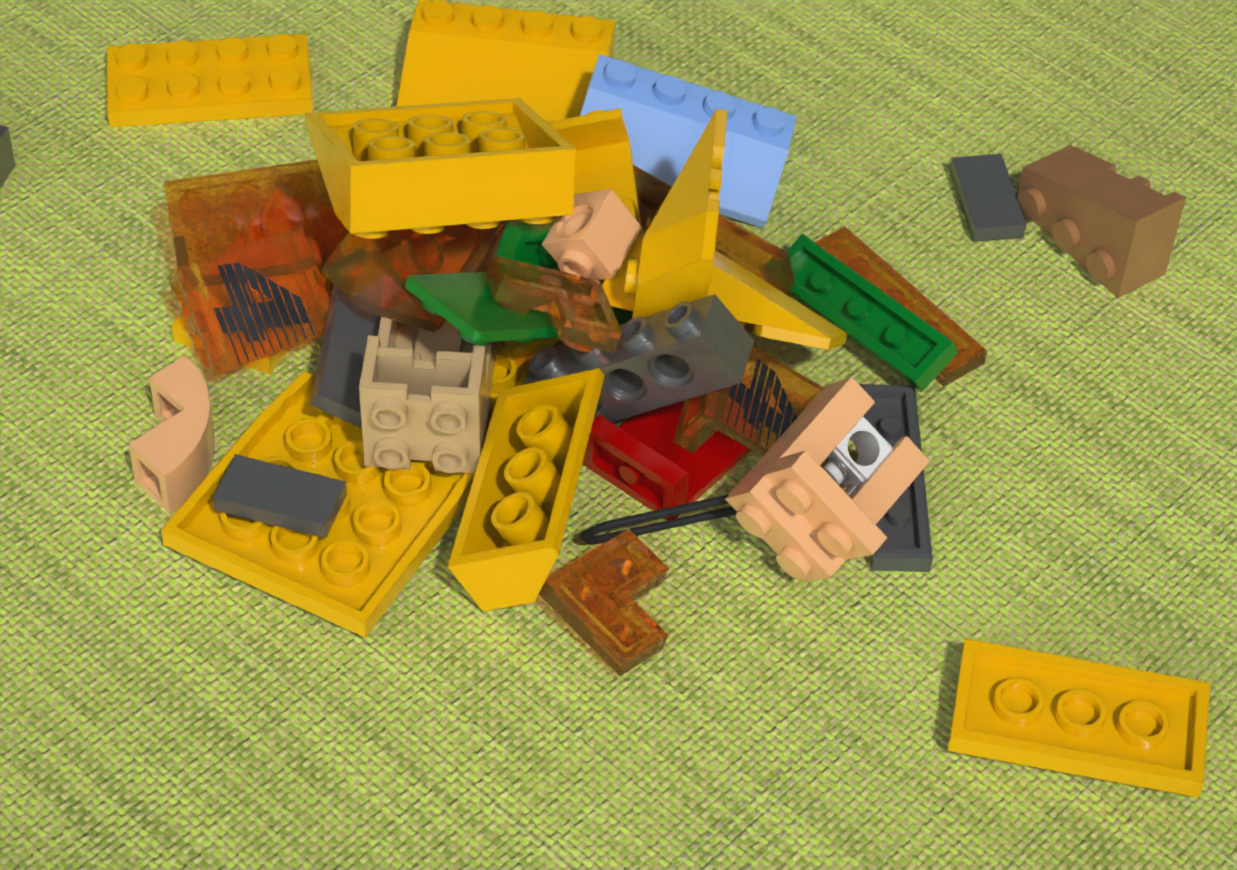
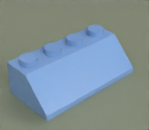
[580,54,797,228]

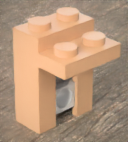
[725,377,930,583]

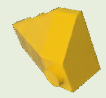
[624,109,728,318]
[597,222,847,350]

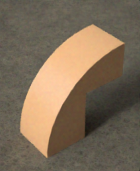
[128,355,215,514]

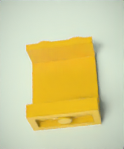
[545,108,642,226]

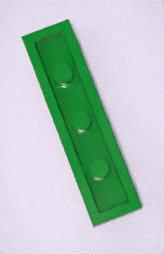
[766,234,959,392]

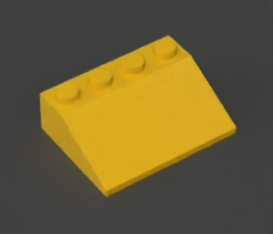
[397,0,616,121]
[305,98,576,239]

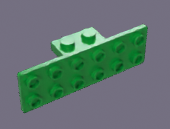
[404,220,633,346]

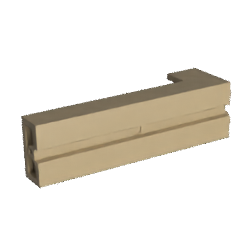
[359,220,514,473]

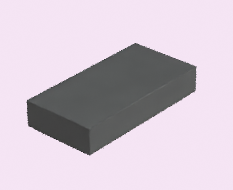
[950,154,1026,242]
[213,454,347,538]

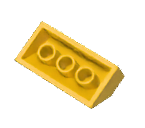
[448,368,605,612]

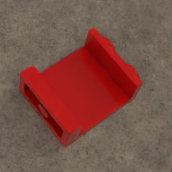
[583,387,760,520]

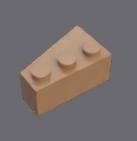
[1017,145,1186,298]

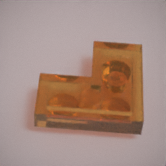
[486,255,622,353]
[539,529,669,677]

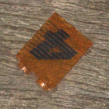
[167,225,332,381]
[673,346,825,467]

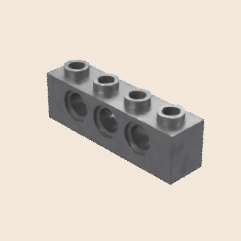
[523,294,754,422]

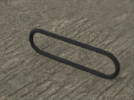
[580,495,737,544]

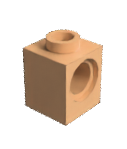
[542,189,643,282]

